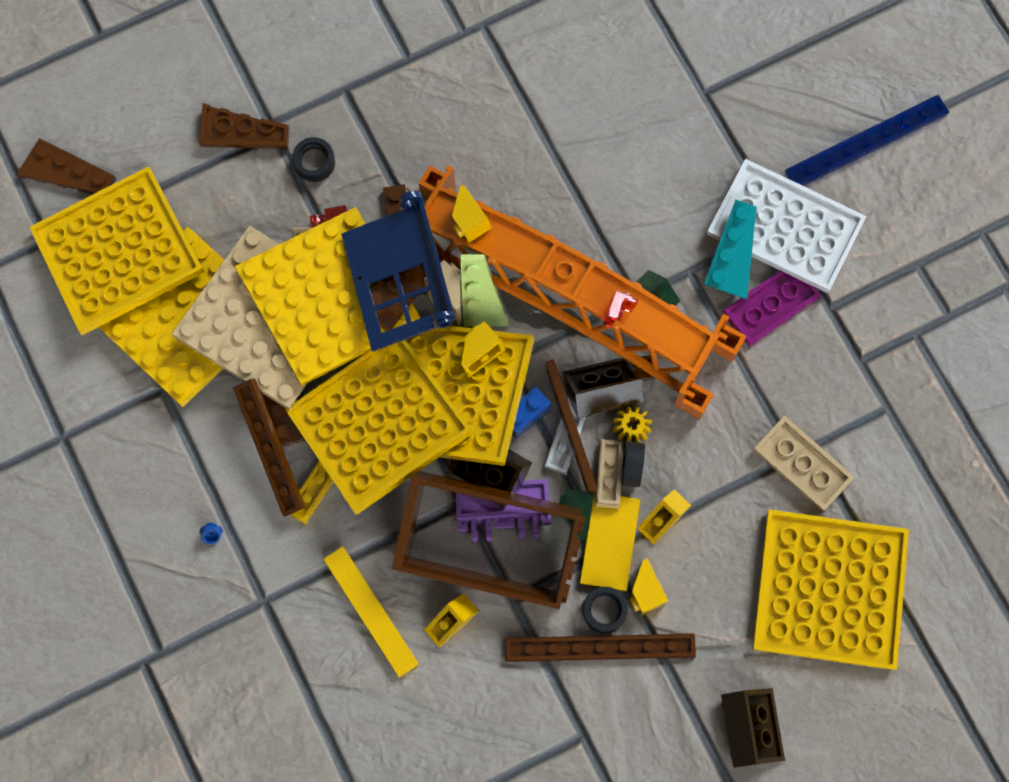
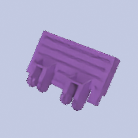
[456,479,551,543]

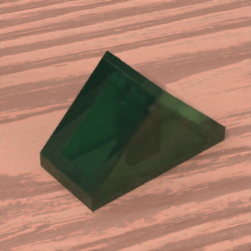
[636,270,680,306]

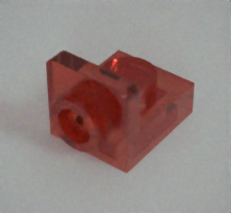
[602,291,638,327]

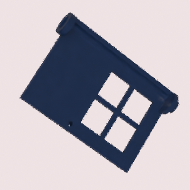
[341,191,455,352]

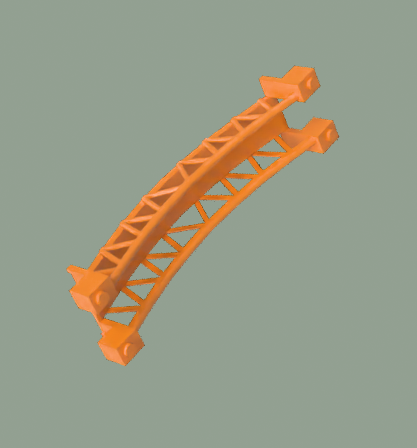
[418,165,746,420]

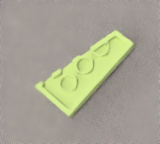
[461,254,508,327]

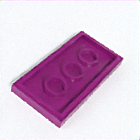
[722,270,821,348]

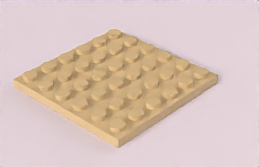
[172,226,307,410]

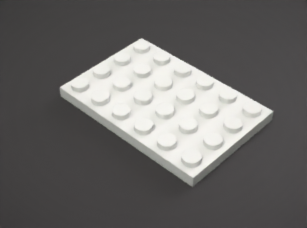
[706,159,867,293]

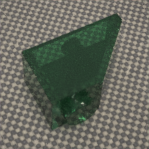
[559,489,594,543]

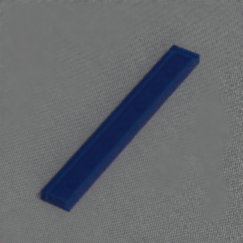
[785,94,949,186]

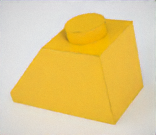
[452,184,492,243]
[461,321,505,378]
[637,489,691,545]
[629,558,668,616]
[424,593,479,647]

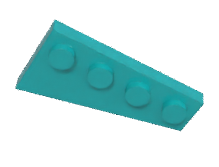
[704,199,757,300]

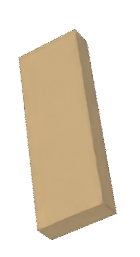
[596,439,624,509]

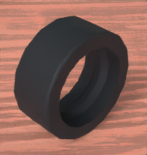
[292,137,335,182]
[621,441,645,487]
[583,587,628,633]

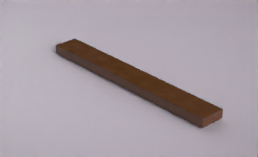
[505,633,696,662]

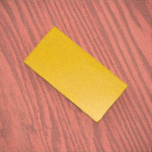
[580,493,641,592]

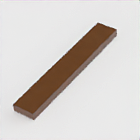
[545,359,597,495]
[233,378,306,517]

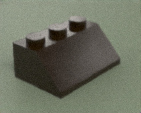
[562,358,644,418]
[446,449,533,508]
[721,688,785,768]

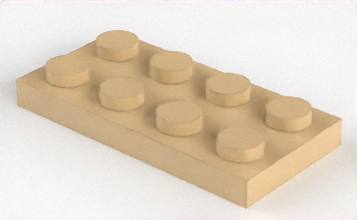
[753,415,855,512]

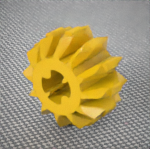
[613,406,652,443]

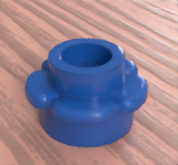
[199,522,223,544]

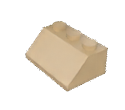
[424,260,462,327]

